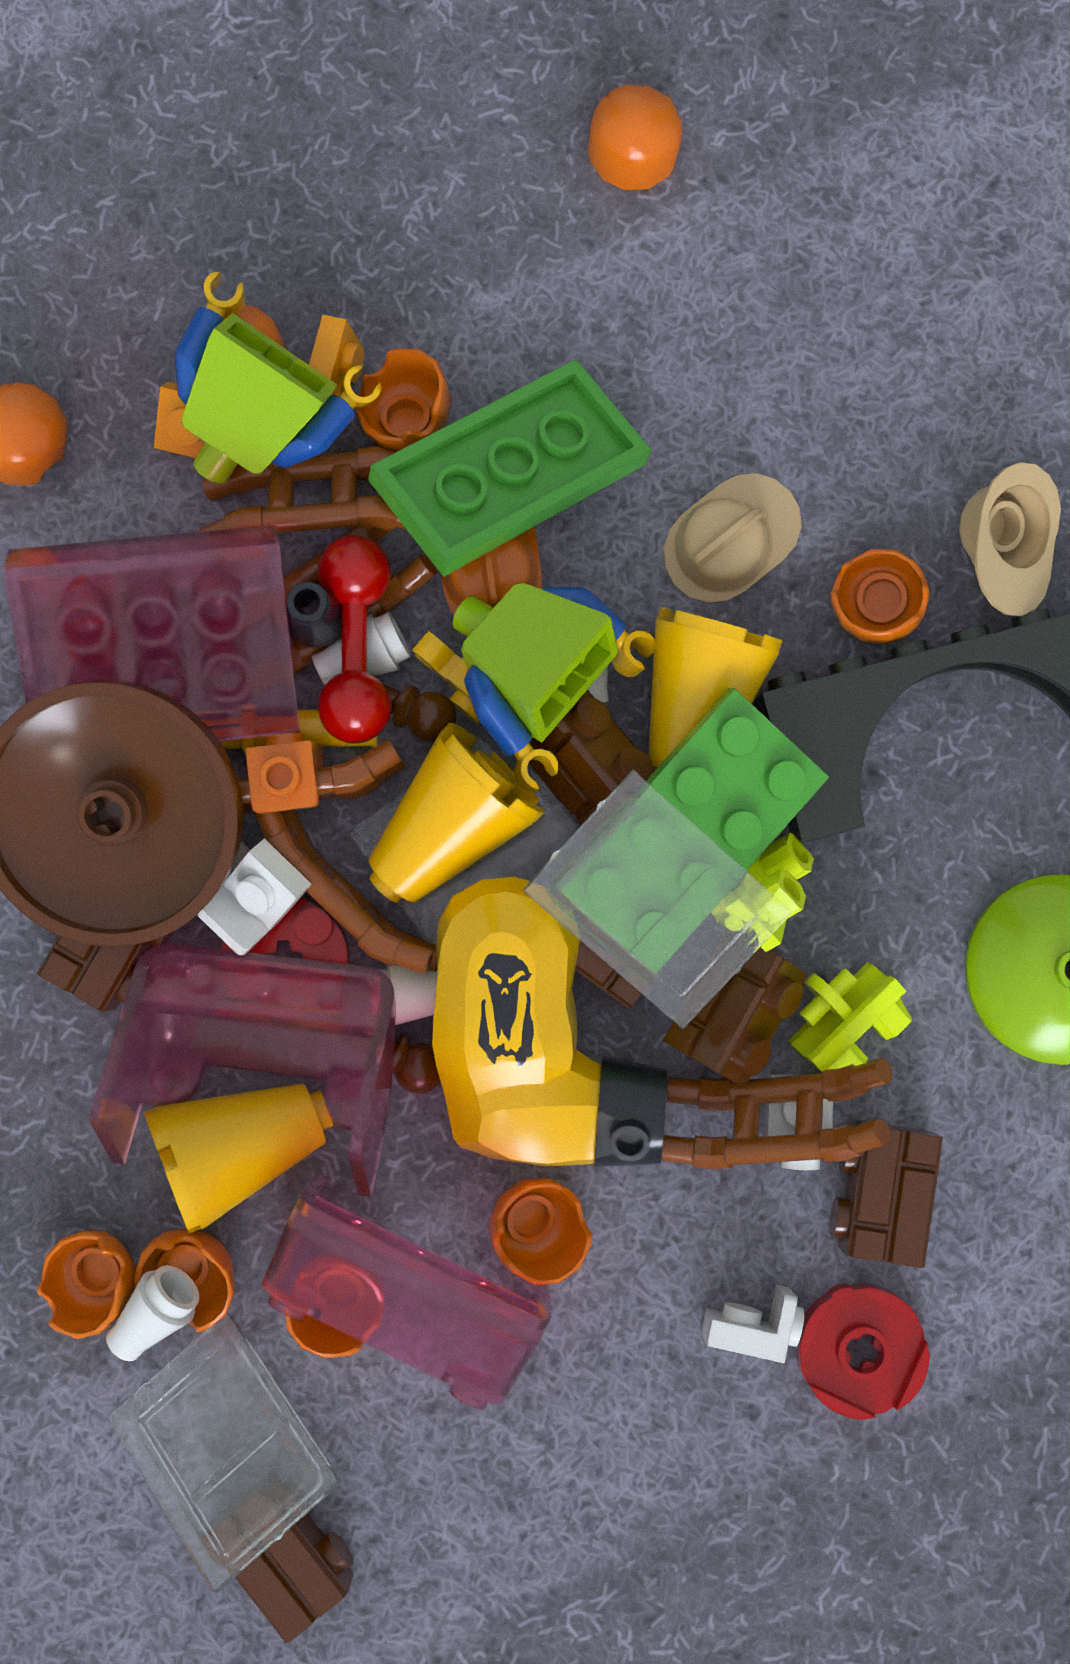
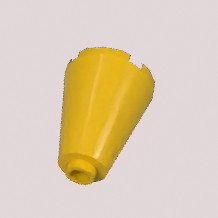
[648,606,783,767]
[368,723,545,903]
[144,1083,334,1234]

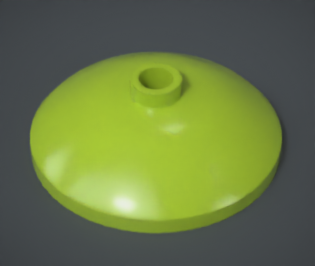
[965,874,1070,1065]

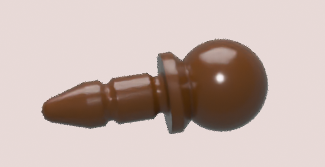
[383,684,456,742]
[332,1017,441,1094]

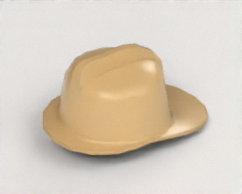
[959,462,1061,616]
[663,473,802,603]

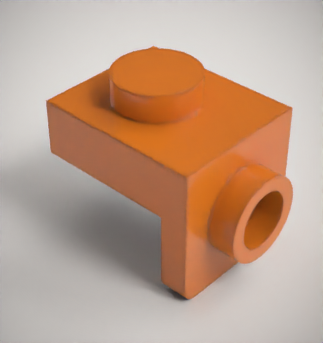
[245,733,325,814]

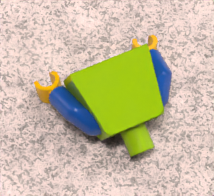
[174,272,381,484]
[453,583,655,791]

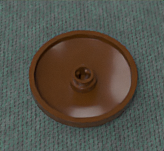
[0,679,243,947]

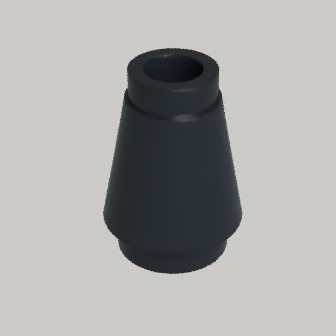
[284,582,341,647]

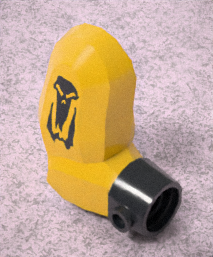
[432,876,667,1167]

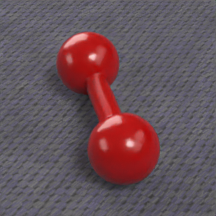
[318,535,391,744]

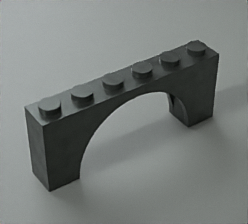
[755,608,1070,843]

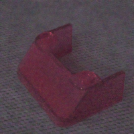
[88,943,396,1197]
[261,1173,551,1410]

